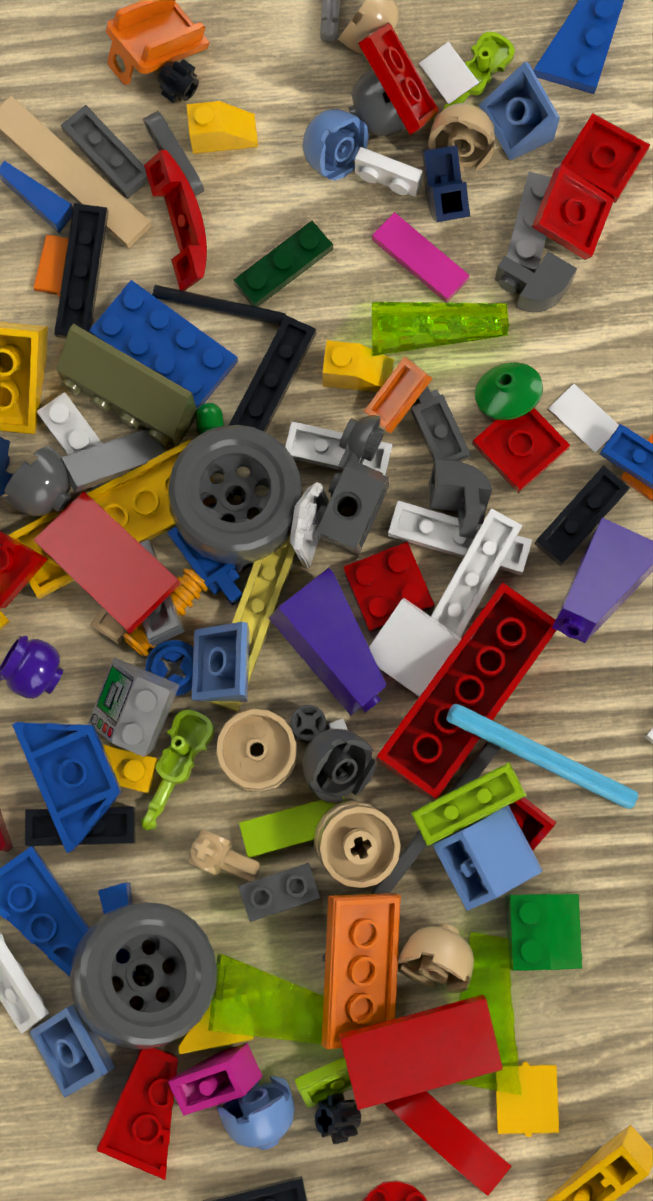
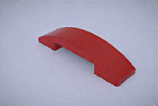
[144,150,207,291]
[384,1091,512,1196]

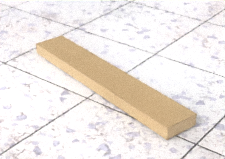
[0,95,152,249]

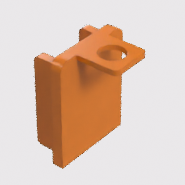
[106,0,210,85]

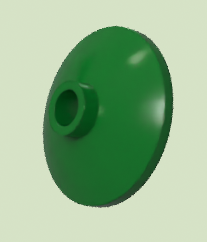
[475,362,543,420]

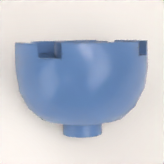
[302,109,369,181]
[217,1076,295,1150]

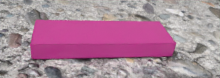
[372,212,470,303]

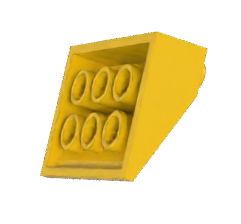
[0,322,48,434]

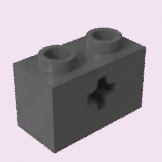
[239,863,321,922]

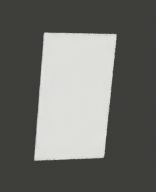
[419,42,479,104]
[548,384,619,452]

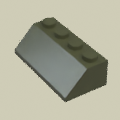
[56,324,197,447]

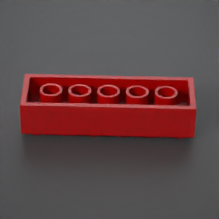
[376,582,557,802]

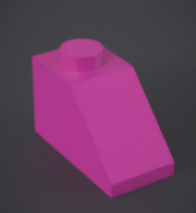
[168,1043,263,1116]

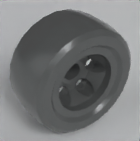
[168,425,303,565]
[70,902,217,1049]

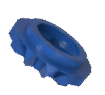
[145,640,194,696]

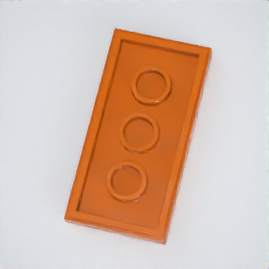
[321,893,401,1049]

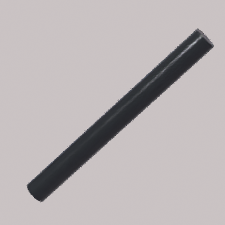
[152,285,286,326]

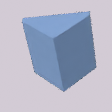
[478,62,560,160]
[192,622,250,702]
[30,1004,115,1098]

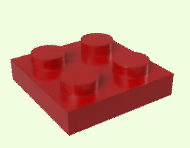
[560,113,650,203]
[532,165,614,260]
[472,407,571,494]
[343,541,434,633]

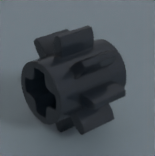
[158,59,199,103]
[315,1093,361,1144]

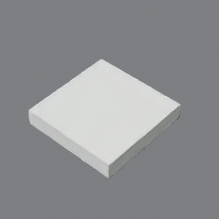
[369,598,461,697]

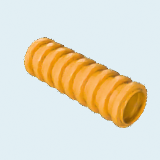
[123,568,208,657]

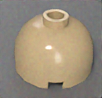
[338,0,399,54]
[428,103,495,172]
[398,923,474,993]

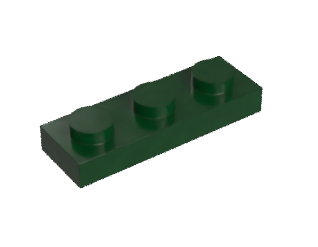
[233,220,333,307]

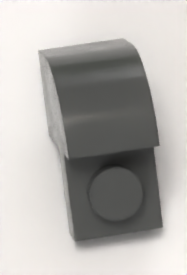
[495,251,577,312]
[429,459,492,538]

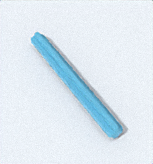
[447,704,638,809]

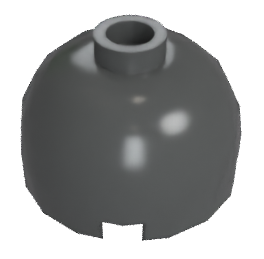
[349,69,406,136]
[4,446,72,516]
[302,728,376,803]

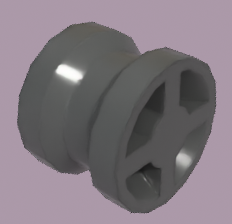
[290,705,326,743]

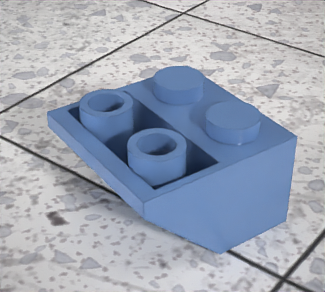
[433,805,543,911]

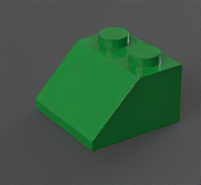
[506,894,582,971]

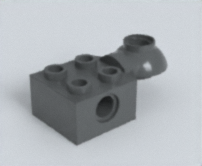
[314,415,389,556]

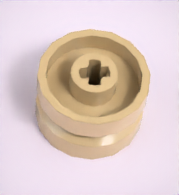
[216,709,298,793]
[314,800,401,888]

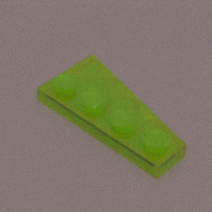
[371,302,509,356]
[456,931,522,1095]
[208,954,324,1045]

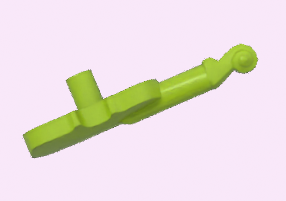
[433,32,515,122]
[140,710,215,831]

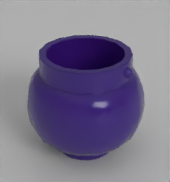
[0,636,64,699]

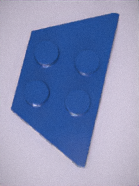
[12,722,122,853]

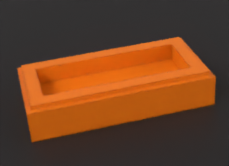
[363,356,433,433]

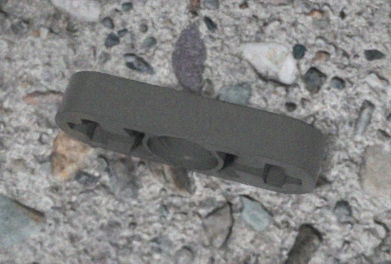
[143,111,204,196]

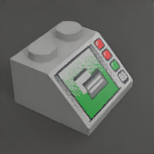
[88,657,179,757]

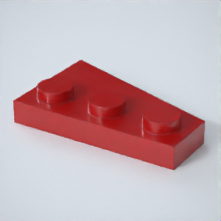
[0,531,48,608]
[97,1047,178,1180]

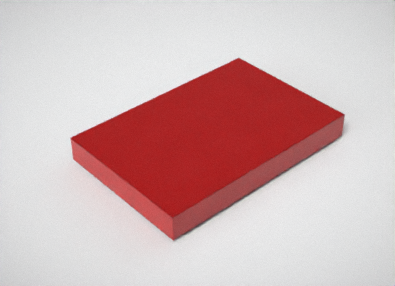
[358,22,439,135]

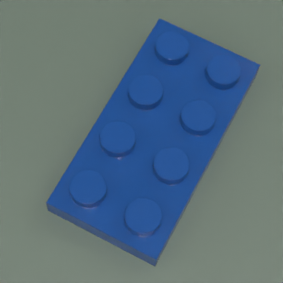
[89,280,238,409]

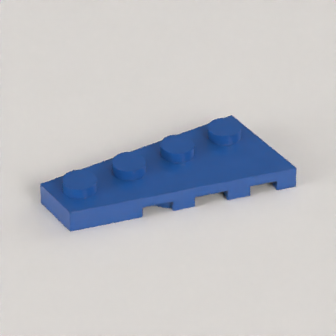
[533,0,624,94]
[0,846,89,977]

